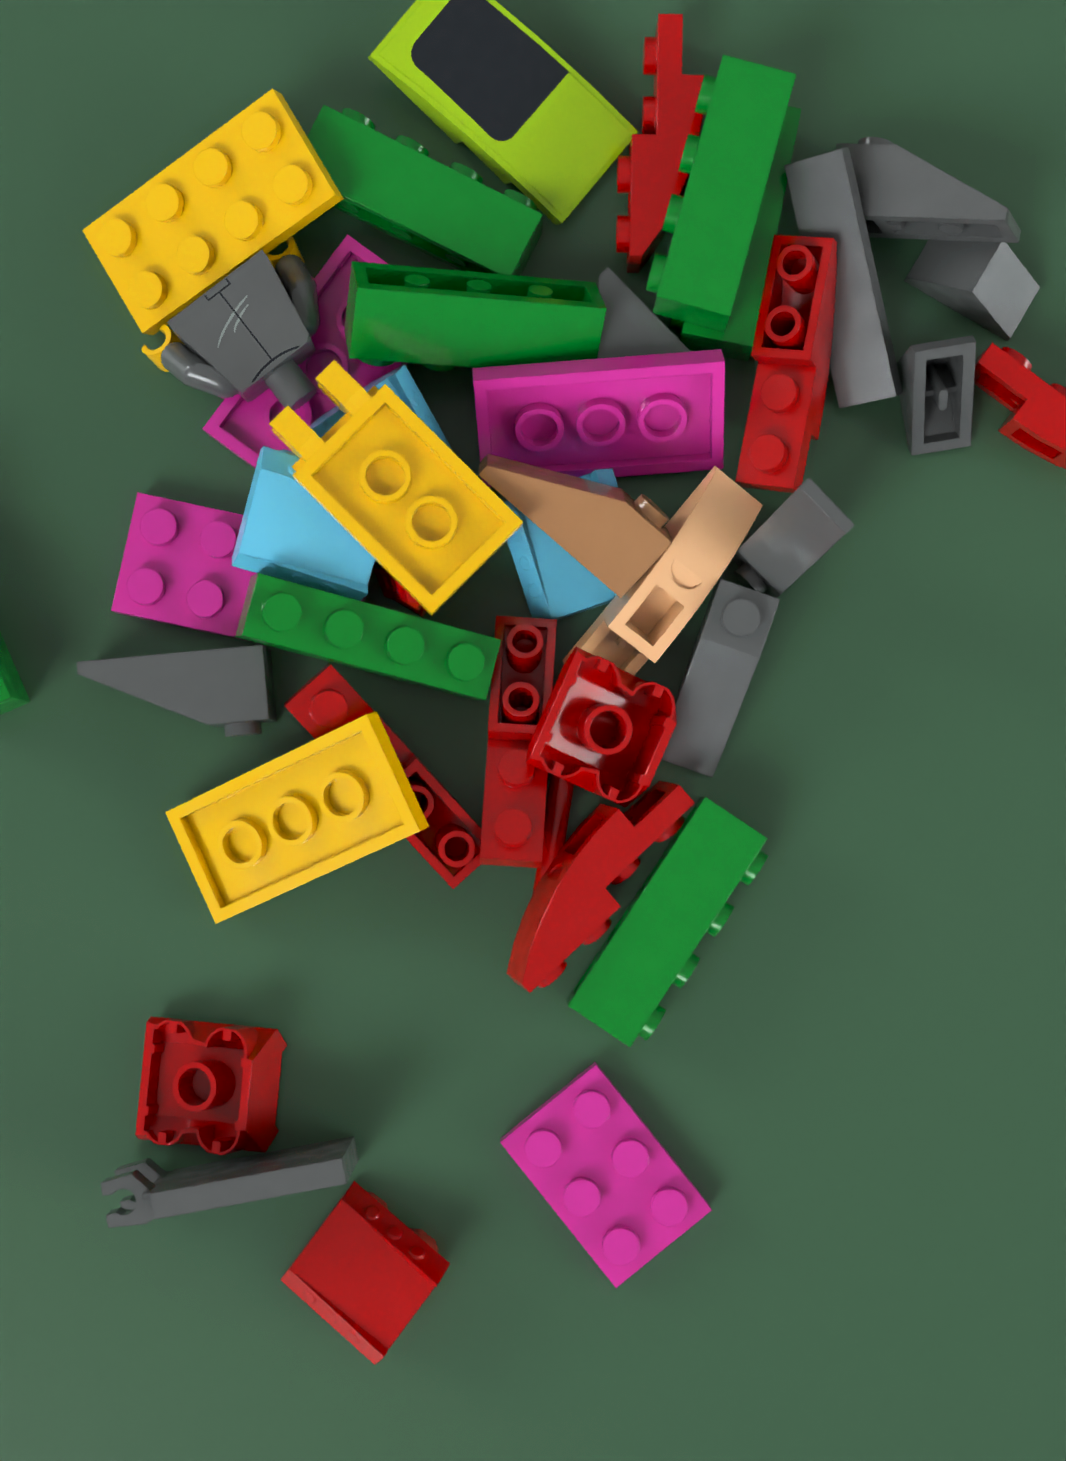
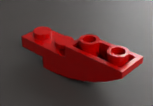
[616,14,704,273]
[735,235,837,493]
[974,342,1066,469]
[479,616,557,868]
[284,662,481,889]
[507,780,695,993]

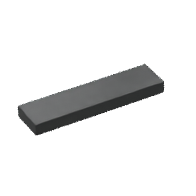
[784,147,903,408]

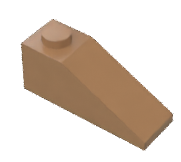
[479,454,672,598]

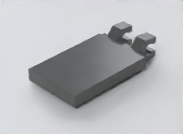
[100,1136,358,1228]

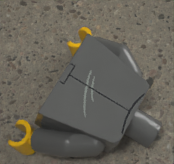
[141,236,320,411]

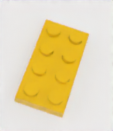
[82,88,344,336]
[165,711,429,924]

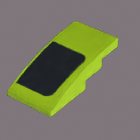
[368,0,638,225]

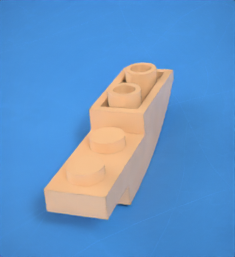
[562,466,763,676]

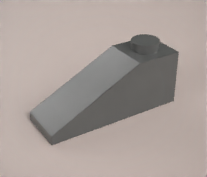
[835,137,1021,243]
[732,478,855,598]
[661,579,780,778]
[76,645,277,737]

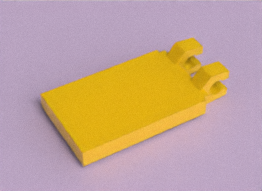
[269,360,523,616]

